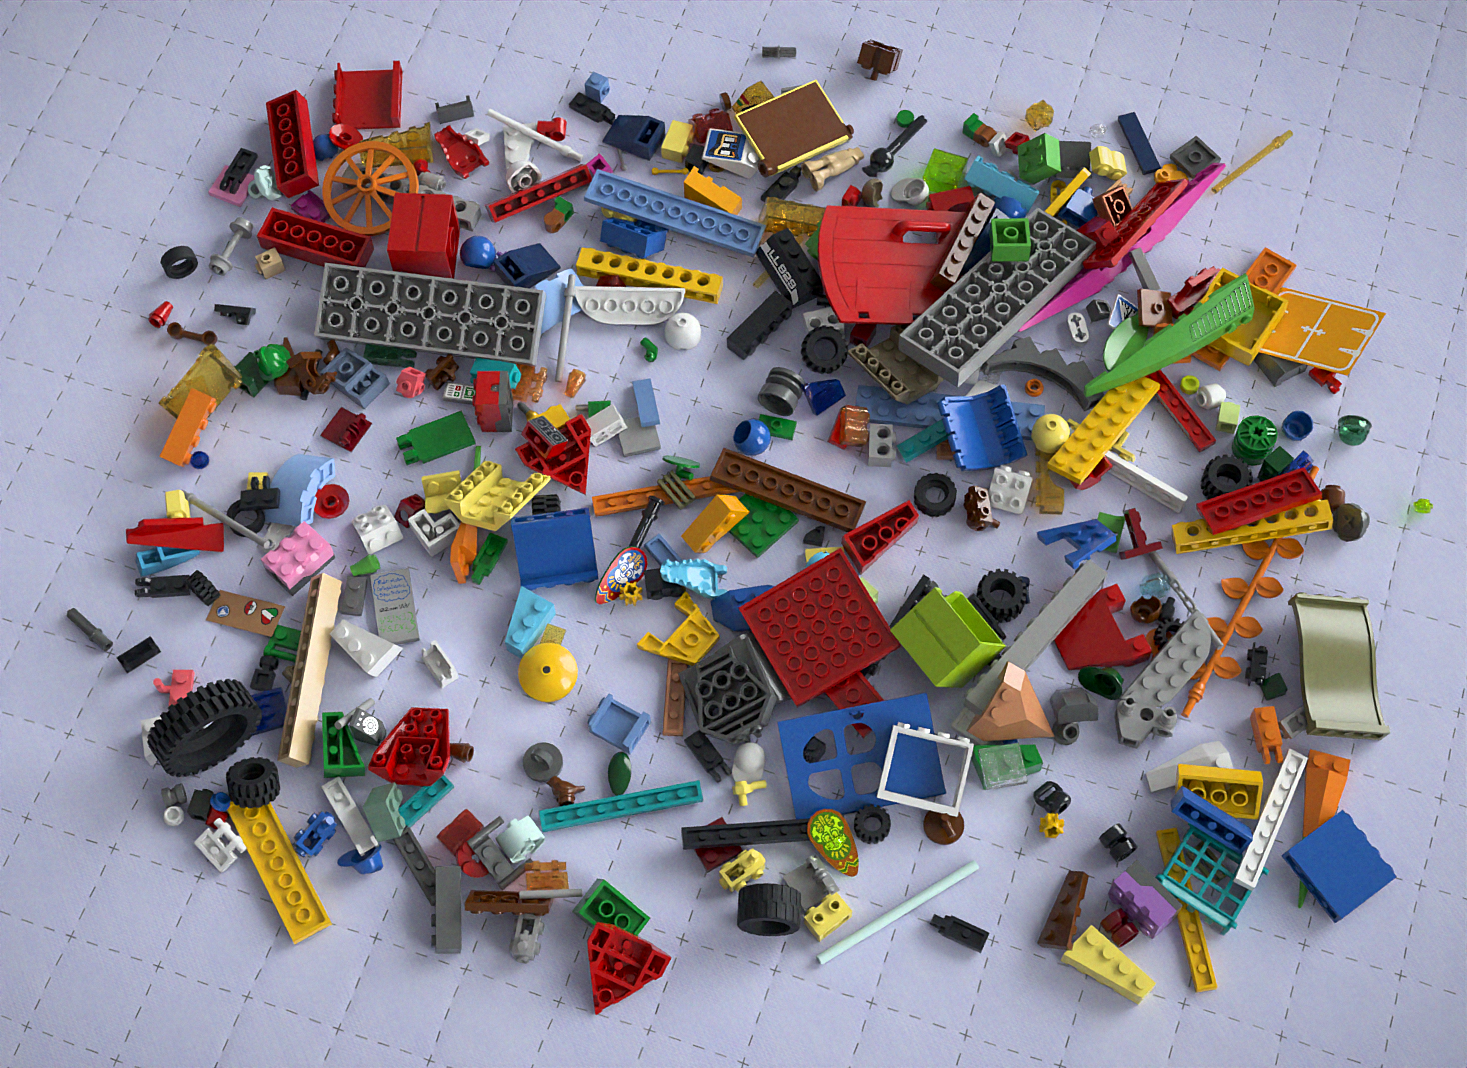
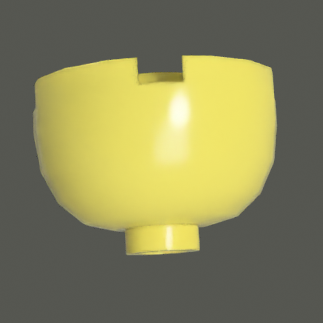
[1031,414,1070,453]

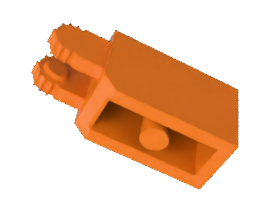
[1250,706,1283,764]

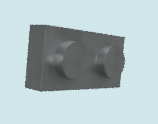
[341,576,368,616]

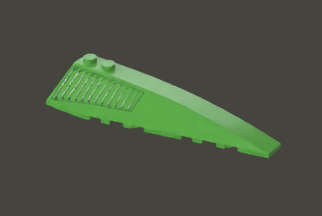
[1084,273,1255,397]

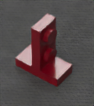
[1119,508,1163,560]

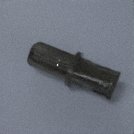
[762,45,796,59]

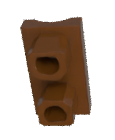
[425,354,459,391]

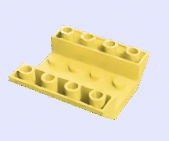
[444,461,551,531]

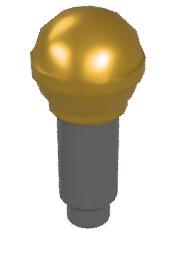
[517,402,538,420]

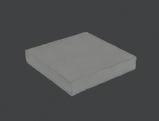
[618,417,661,457]

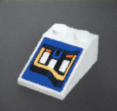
[702,128,760,179]

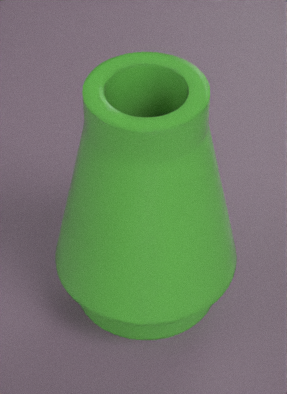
[350,554,381,577]

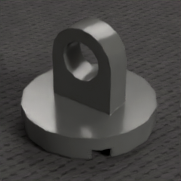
[1332,503,1370,542]
[523,742,563,783]

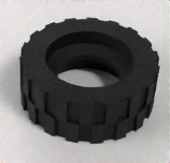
[914,473,957,517]

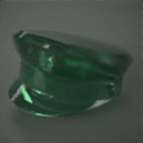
[1338,415,1372,446]

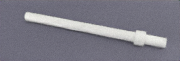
[487,109,584,162]

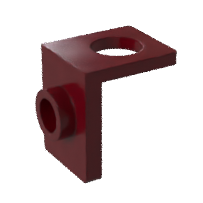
[394,494,425,528]

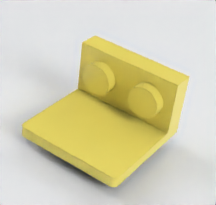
[422,470,462,514]

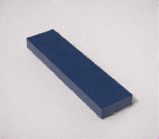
[1117,112,1161,175]

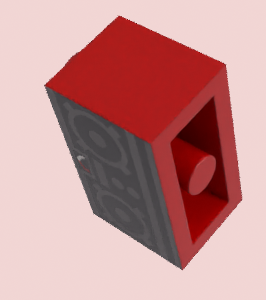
[521,416,568,459]

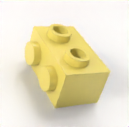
[804,892,852,942]

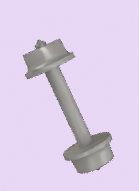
[209,217,253,276]

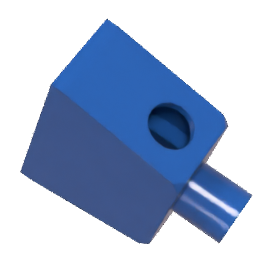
[1058,187,1097,228]

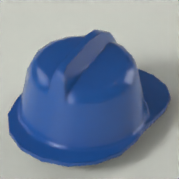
[337,844,383,875]

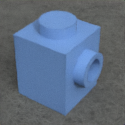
[584,71,610,103]

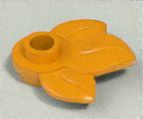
[1154,163,1188,183]

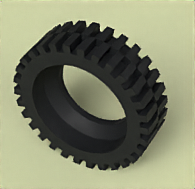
[147,679,262,777]

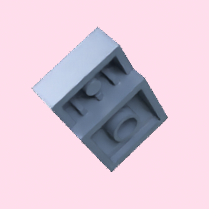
[320,347,390,409]

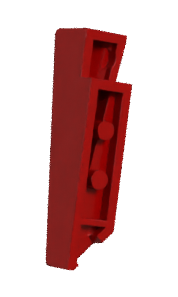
[126,517,224,552]

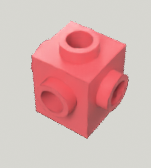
[396,367,426,398]

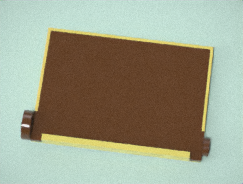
[734,80,854,178]

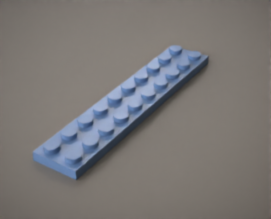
[584,169,766,258]
[855,385,1045,441]

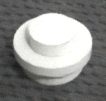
[163,806,184,826]

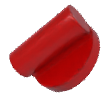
[413,159,431,176]

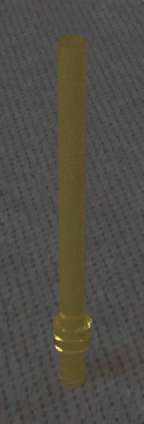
[1212,130,1293,194]

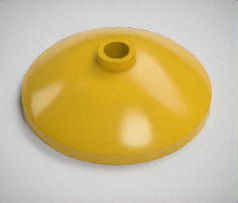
[518,643,578,702]

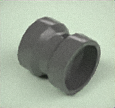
[161,783,187,808]

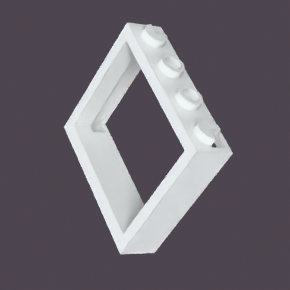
[876,722,974,817]

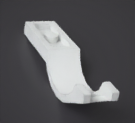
[321,776,379,856]

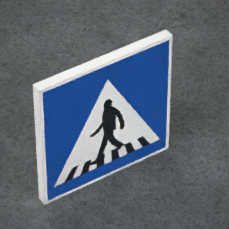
[1107,294,1138,329]

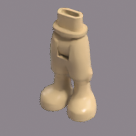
[801,147,864,192]

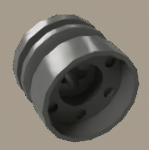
[758,367,806,416]

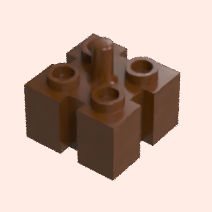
[857,39,903,81]

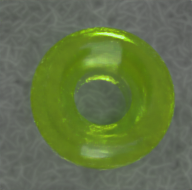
[1413,499,1433,514]

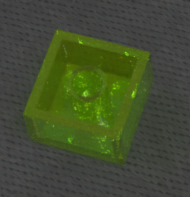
[923,148,968,193]

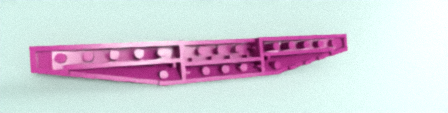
[1017,163,1226,332]

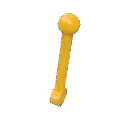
[651,167,689,175]

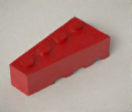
[841,500,919,575]

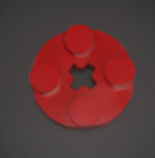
[456,836,489,878]

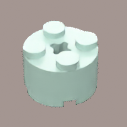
[495,816,545,863]

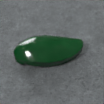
[608,752,631,796]

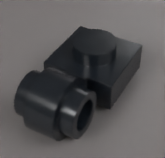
[250,655,279,693]

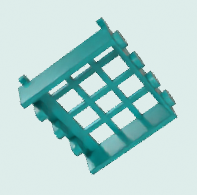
[1155,823,1269,936]

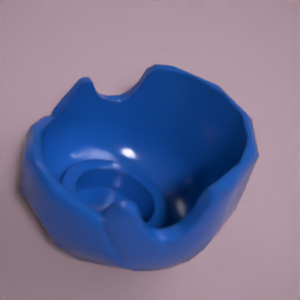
[313,134,339,161]
[1281,411,1313,441]

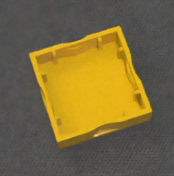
[1194,267,1288,366]

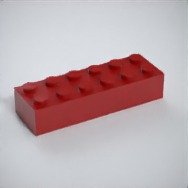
[266,90,319,198]
[257,207,374,268]

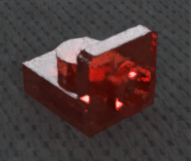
[596,274,626,287]

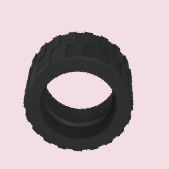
[737,883,801,936]

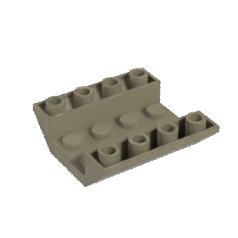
[847,325,944,405]

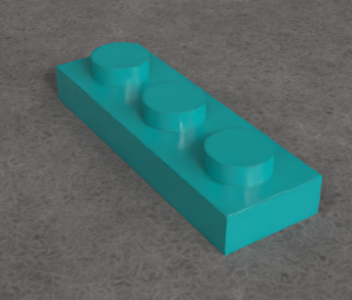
[896,419,950,463]
[398,775,454,828]

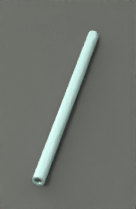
[816,860,979,965]

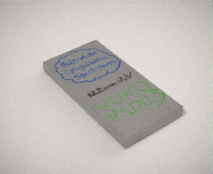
[370,568,420,645]

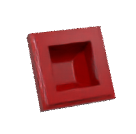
[205,807,229,830]

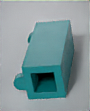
[469,358,521,389]

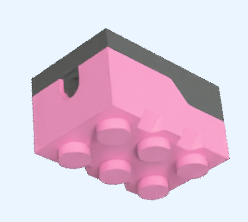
[261,521,335,596]

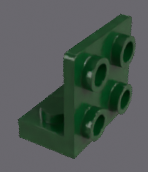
[222,352,269,398]

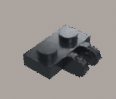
[240,476,280,511]

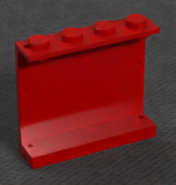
[332,60,403,129]

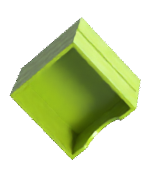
[890,587,1006,688]

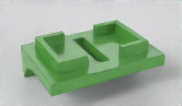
[1097,512,1125,553]

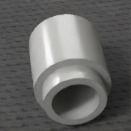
[418,172,446,191]

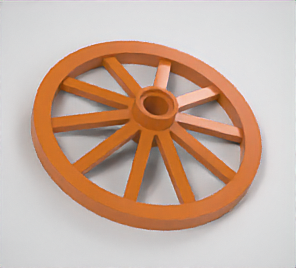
[322,141,419,236]

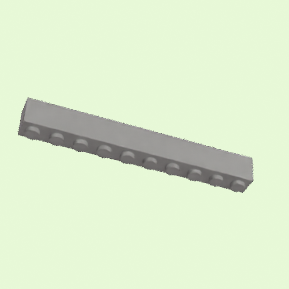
[964,559,1108,715]

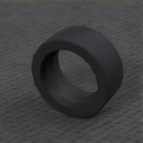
[160,246,198,279]
[226,500,265,537]

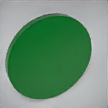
[662,455,700,482]

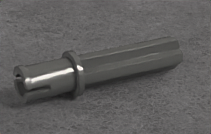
[66,608,113,651]

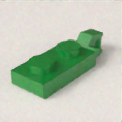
[471,532,508,585]

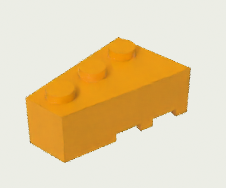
[684,166,742,215]
[681,495,749,553]

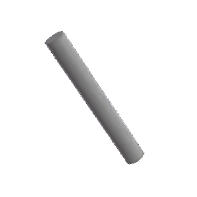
[335,698,375,729]
[519,889,582,899]

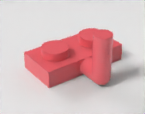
[153,670,195,706]

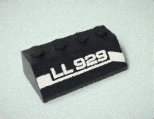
[755,228,824,309]

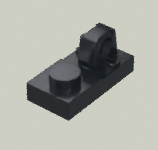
[214,304,256,325]

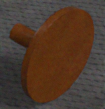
[923,810,964,845]

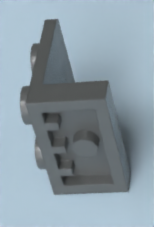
[1053,141,1092,179]

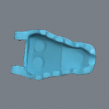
[660,559,727,599]

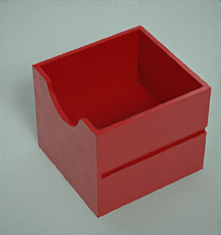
[387,193,460,279]

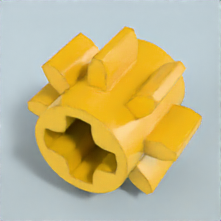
[619,581,643,606]
[1039,813,1064,839]

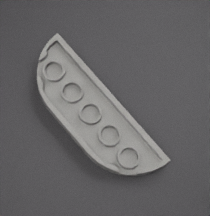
[1119,609,1211,707]

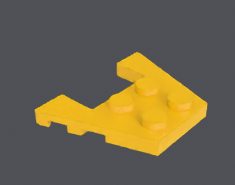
[637,591,720,666]

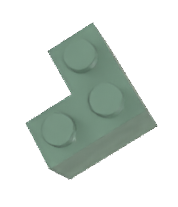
[363,782,405,842]

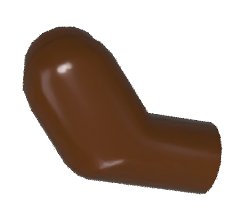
[323,340,340,365]

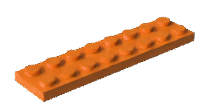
[1191,247,1297,371]

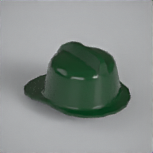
[1078,666,1124,700]

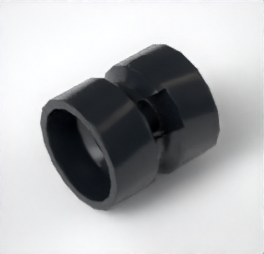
[1099,823,1138,863]

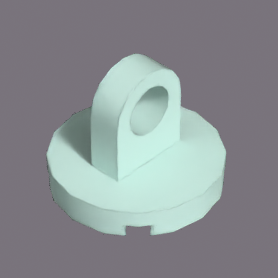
[248,165,282,200]

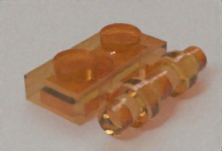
[512,364,548,403]
[524,860,569,891]

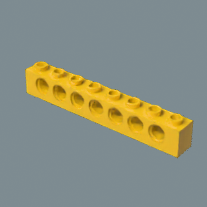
[576,247,723,304]
[1171,500,1333,554]

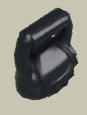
[1033,781,1071,815]

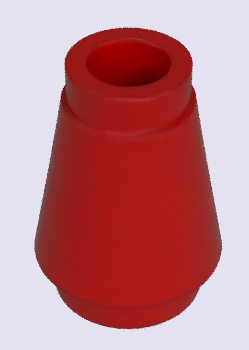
[148,301,173,328]

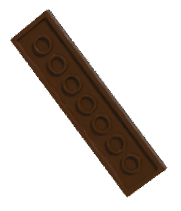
[710,448,866,532]

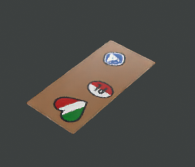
[206,590,285,637]

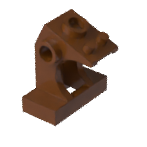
[286,352,337,395]

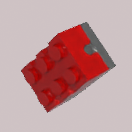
[472,371,514,432]

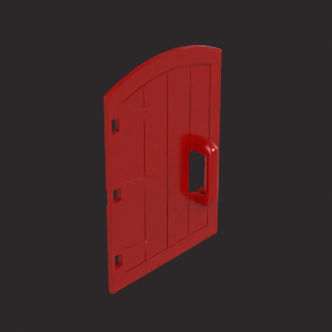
[817,205,965,325]

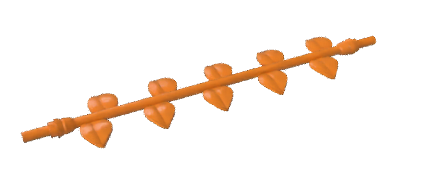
[1181,466,1319,718]

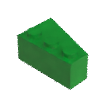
[322,712,365,778]
[971,744,1043,790]

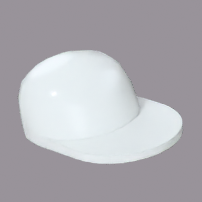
[891,178,929,206]
[732,742,765,784]

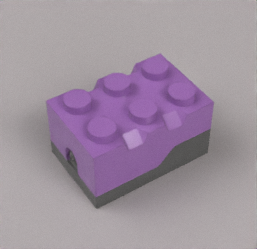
[1108,860,1183,939]

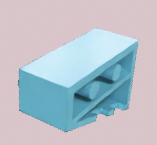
[505,586,556,659]

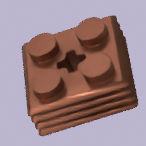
[1092,185,1133,228]

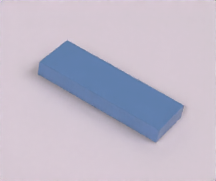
[632,378,660,427]

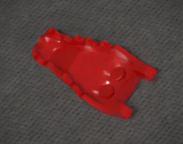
[434,125,489,179]

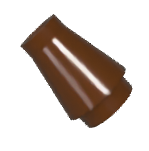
[450,743,474,763]

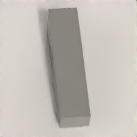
[1128,247,1161,290]

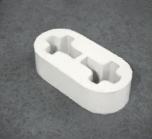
[1067,313,1089,347]

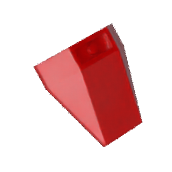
[368,707,450,786]

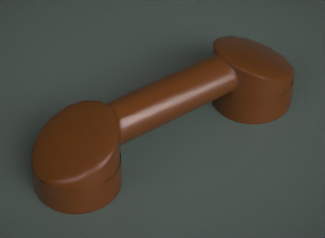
[167,322,218,347]

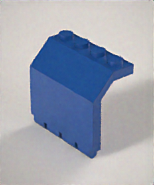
[937,385,1028,471]

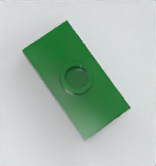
[759,414,797,441]

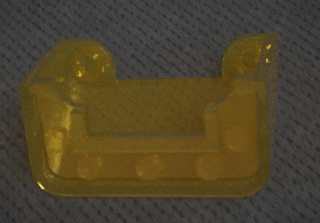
[158,344,243,419]

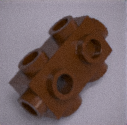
[963,486,1000,531]

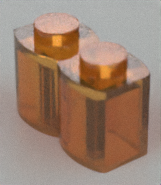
[839,405,870,447]

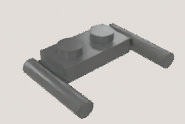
[466,816,535,890]

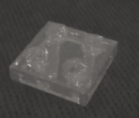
[978,743,1028,790]

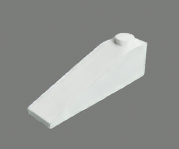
[1146,741,1233,793]

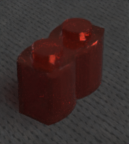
[437,809,484,857]

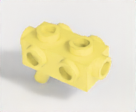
[718,848,766,893]

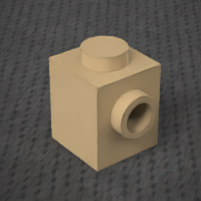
[255,248,286,279]

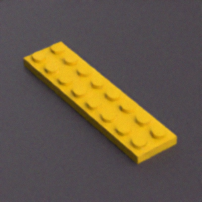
[1047,376,1160,485]
[227,801,332,944]

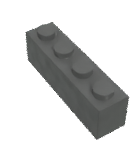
[431,866,462,954]

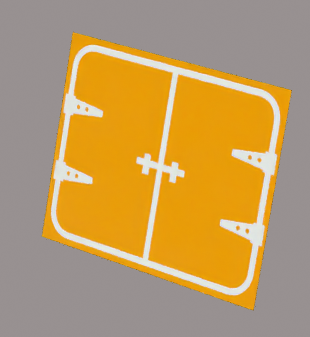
[1259,287,1386,376]

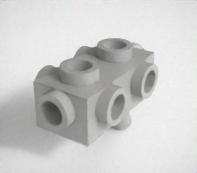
[509,913,544,963]

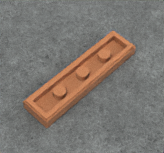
[663,659,688,737]

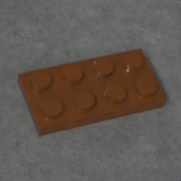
[465,890,553,916]

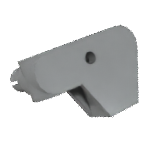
[1114,695,1177,749]

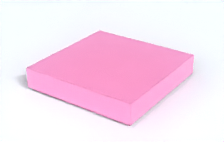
[208,165,255,207]

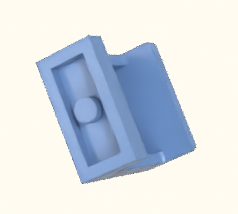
[587,693,651,754]

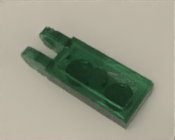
[363,344,417,368]

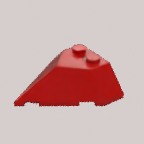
[515,414,591,495]
[587,922,672,1015]

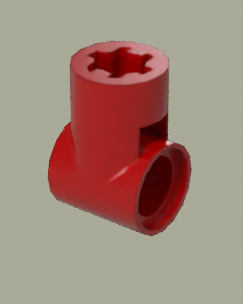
[537,117,567,141]

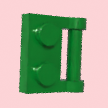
[263,624,301,663]

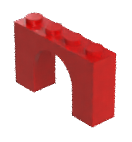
[926,186,975,240]

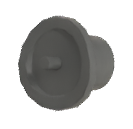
[1052,721,1080,745]

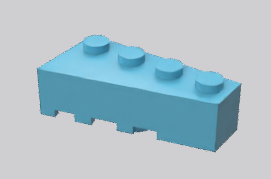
[965,155,1040,213]

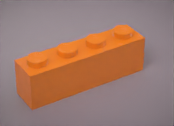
[159,388,216,467]

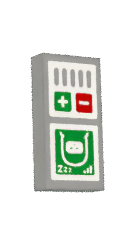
[443,382,476,405]

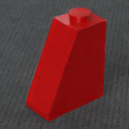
[1076,216,1119,248]

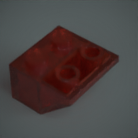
[688,108,733,144]

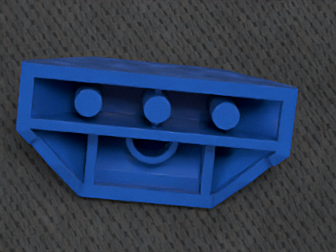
[710,585,774,632]

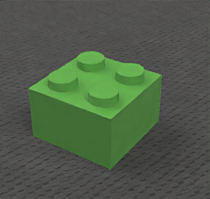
[1018,133,1061,185]
[989,218,1031,261]

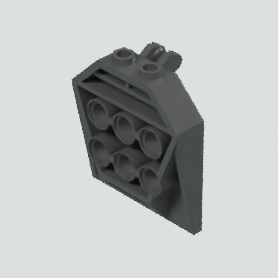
[678,637,777,744]

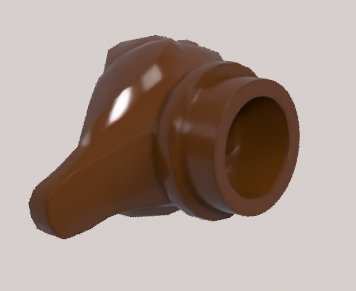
[546,776,585,807]

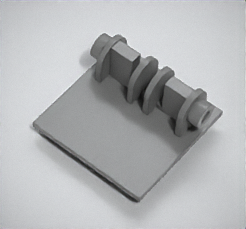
[783,856,840,911]

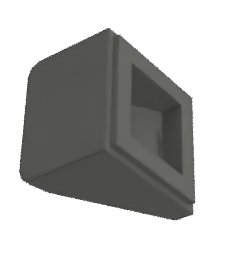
[1086,299,1111,322]

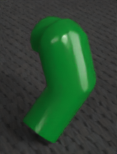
[640,337,658,362]

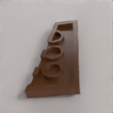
[1037,870,1089,951]

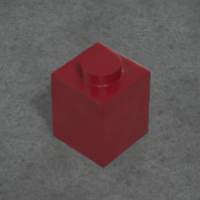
[850,317,877,348]

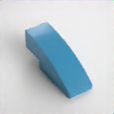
[135,546,200,577]

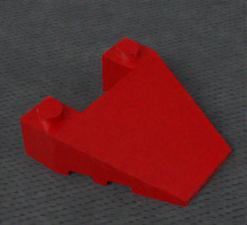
[1053,584,1152,670]

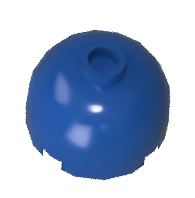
[991,196,1027,219]

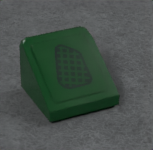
[1259,673,1288,701]

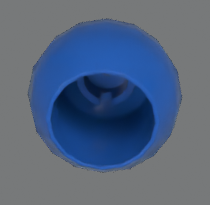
[460,236,496,269]
[733,418,771,456]

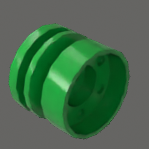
[1232,415,1278,466]

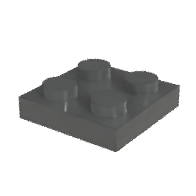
[1170,136,1221,179]

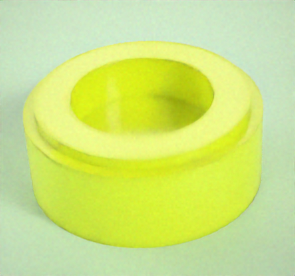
[1180,375,1200,395]

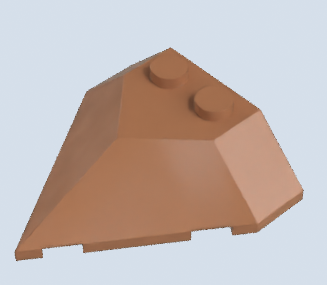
[966,661,1055,741]

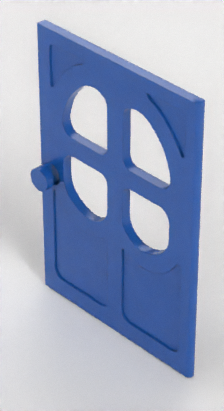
[777,693,947,819]

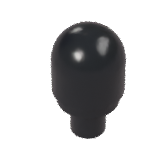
[1158,597,1175,622]

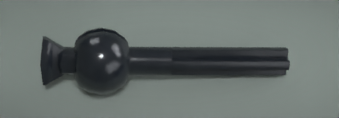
[862,115,927,177]

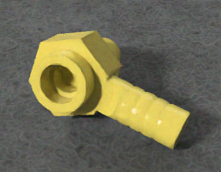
[732,780,767,806]

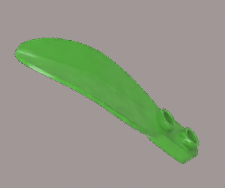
[1103,311,1149,372]

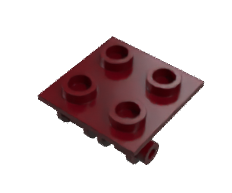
[320,407,372,452]

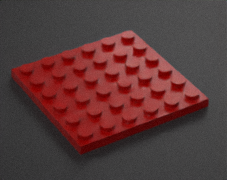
[739,548,901,708]

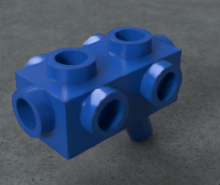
[293,811,338,858]

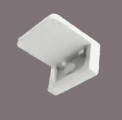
[988,465,1033,514]
[351,505,403,555]

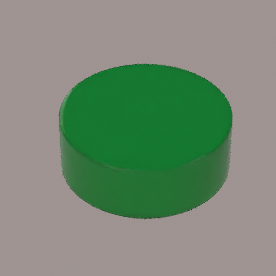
[896,110,914,128]

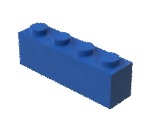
[1170,786,1253,855]

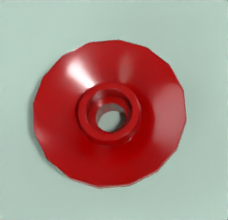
[329,124,363,150]
[314,484,350,519]

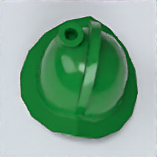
[253,344,291,381]

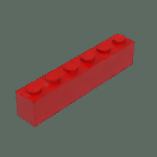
[485,164,592,223]

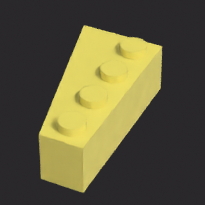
[1061,925,1156,1005]

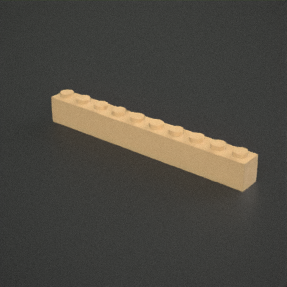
[277,573,342,768]

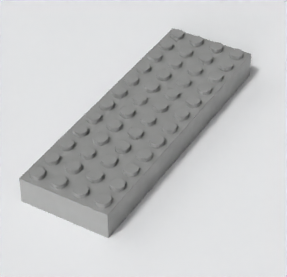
[899,208,1097,388]
[314,263,546,367]

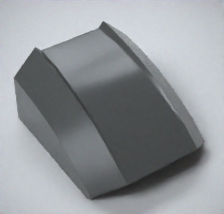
[1254,352,1308,387]
[1050,687,1098,725]

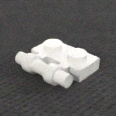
[194,818,247,872]

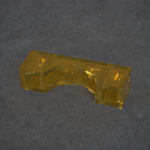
[1035,446,1064,515]

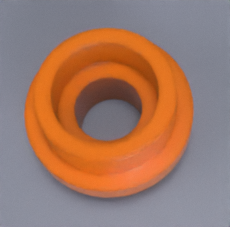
[1025,379,1044,397]

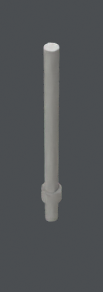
[555,274,576,382]

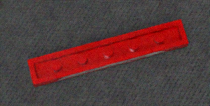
[1145,369,1216,452]

